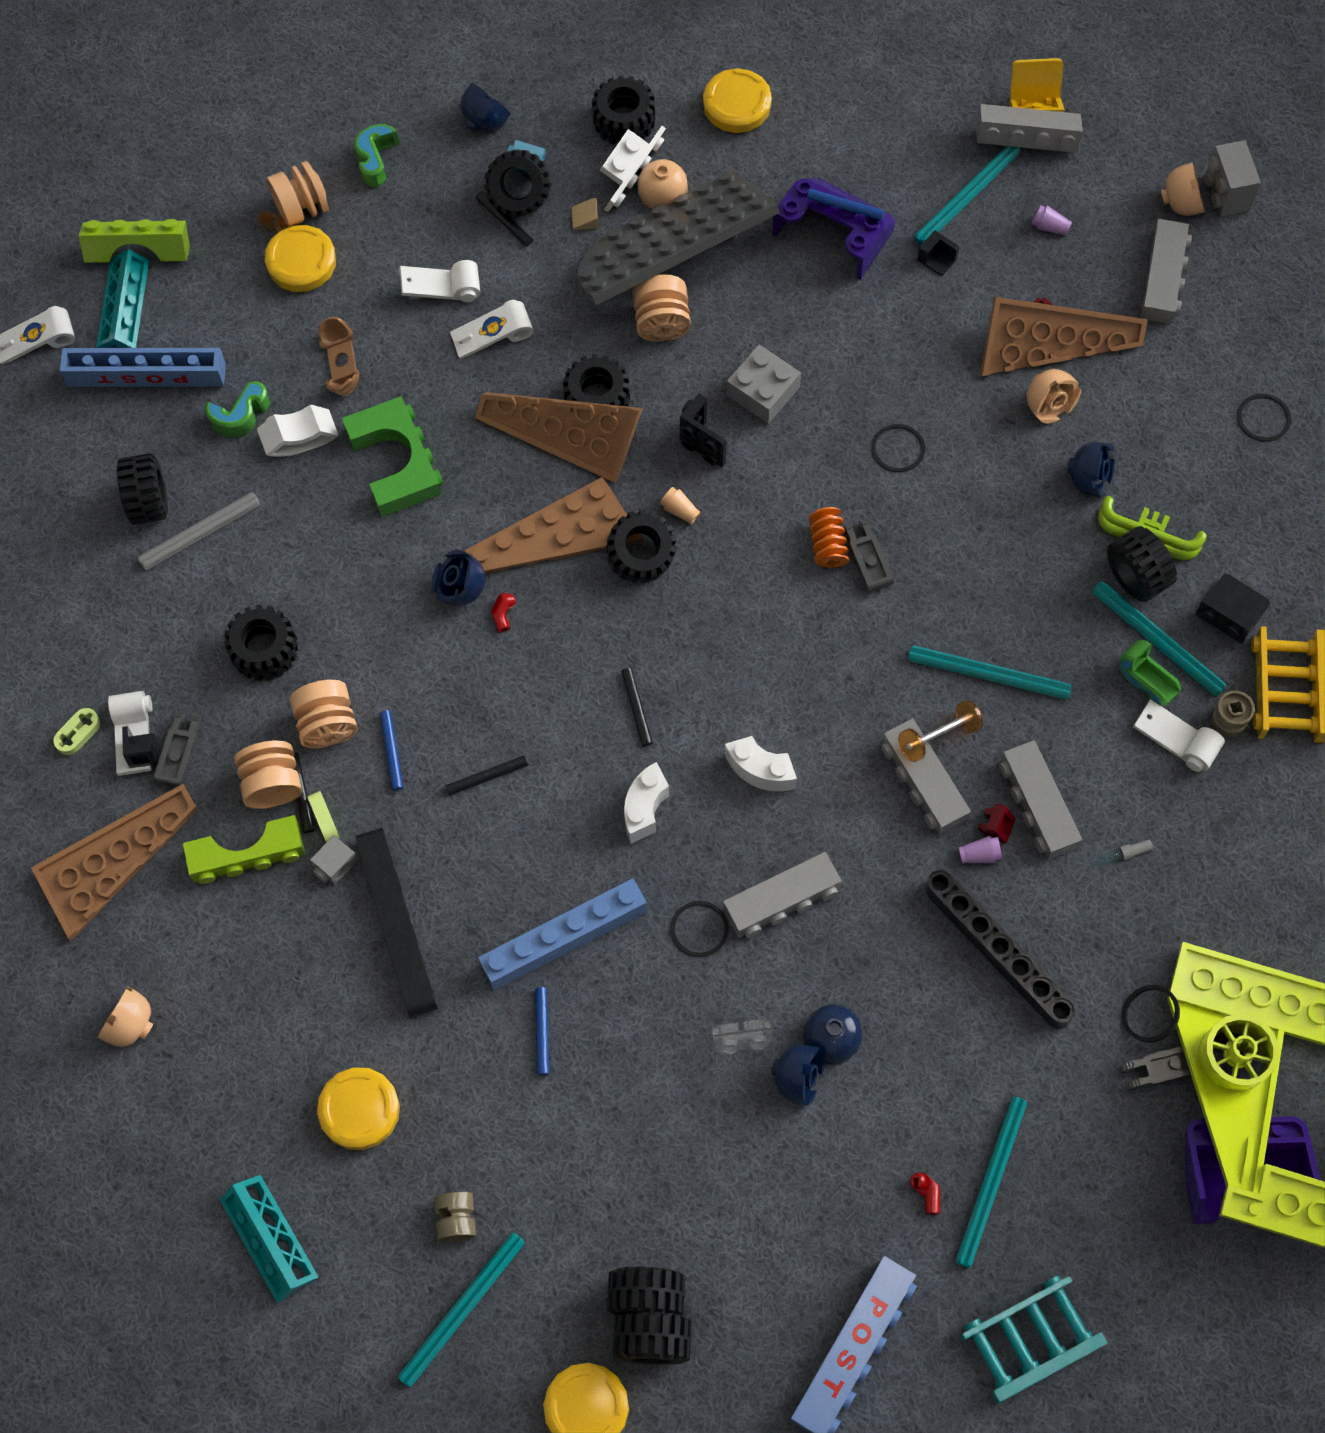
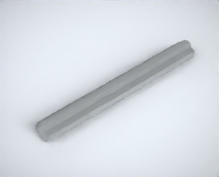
[138,492,260,570]

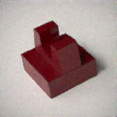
[978,804,1016,844]

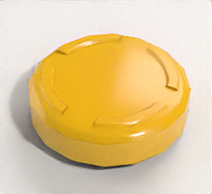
[703,68,772,133]
[265,225,336,292]
[317,1067,400,1150]
[543,1363,629,1433]

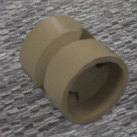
[1211,691,1255,737]
[434,1192,476,1242]

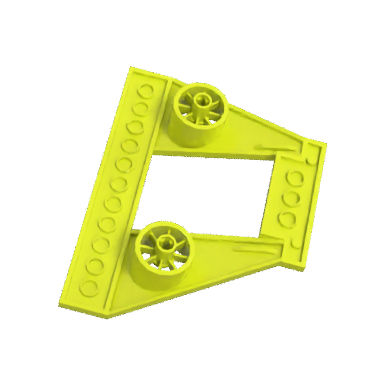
[1167,942,1325,1248]

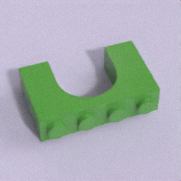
[342,396,443,517]

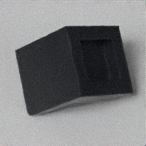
[917,230,959,276]
[122,726,157,768]

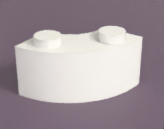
[257,405,339,457]
[725,736,797,791]
[624,762,669,844]

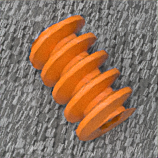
[809,507,849,568]

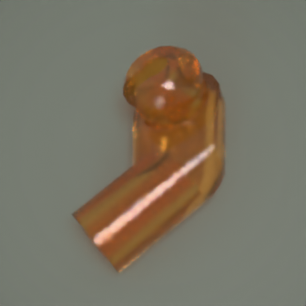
[257,210,287,234]

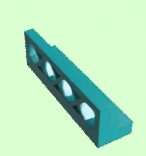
[96,249,149,348]
[219,1175,318,1303]

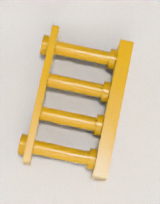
[1251,626,1325,743]

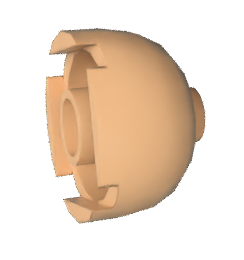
[637,159,688,209]
[1161,162,1205,216]
[1026,369,1081,424]
[97,986,153,1047]

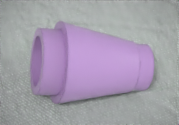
[1031,205,1072,236]
[959,836,1002,864]

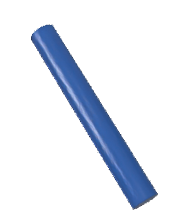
[807,189,885,221]
[380,710,403,791]
[535,987,549,1076]

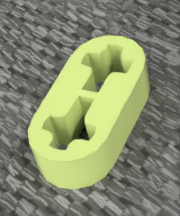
[53,708,101,755]
[307,791,340,843]

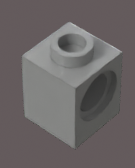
[310,835,358,885]

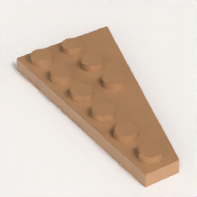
[980,297,1148,376]
[475,392,643,482]
[464,477,643,574]
[31,784,198,941]

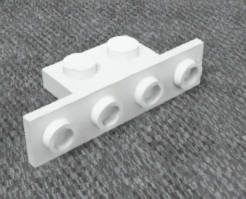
[600,126,666,212]

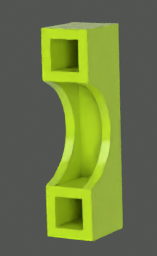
[78,219,190,263]
[183,815,305,884]

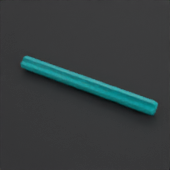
[914,146,1020,246]
[1093,581,1226,696]
[908,646,1071,700]
[955,1097,1027,1268]
[398,1233,524,1387]

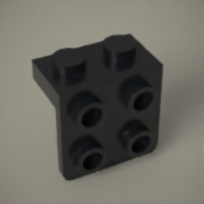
[679,393,727,467]
[1195,574,1270,644]

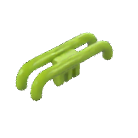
[1098,496,1207,561]

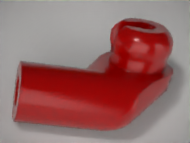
[491,593,516,633]
[910,1172,940,1215]

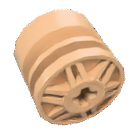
[266,161,329,227]
[632,275,691,342]
[289,680,358,749]
[234,741,302,809]

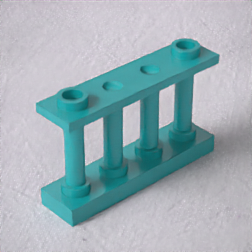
[960,1275,1107,1405]

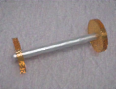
[898,700,983,762]

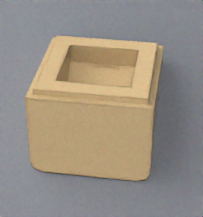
[572,198,598,230]

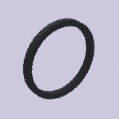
[1237,394,1291,441]
[872,424,925,472]
[671,901,729,957]
[1122,985,1180,1043]

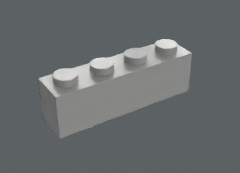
[976,104,1083,153]
[1140,219,1192,324]
[881,719,971,835]
[999,740,1082,860]
[723,852,842,938]

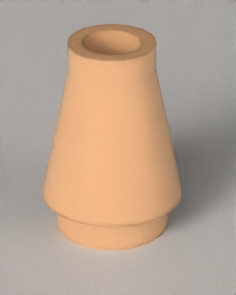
[660,487,701,525]

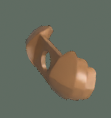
[318,317,360,396]

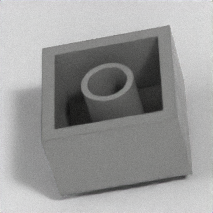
[1204,140,1261,216]
[727,345,801,424]

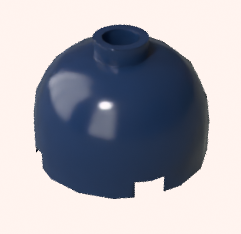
[460,83,511,132]
[1067,442,1115,497]
[432,550,486,606]
[804,1004,862,1064]
[772,1044,824,1105]

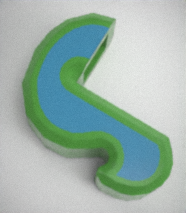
[354,124,400,187]
[205,381,270,438]
[1119,640,1181,707]

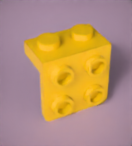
[1009,58,1065,112]

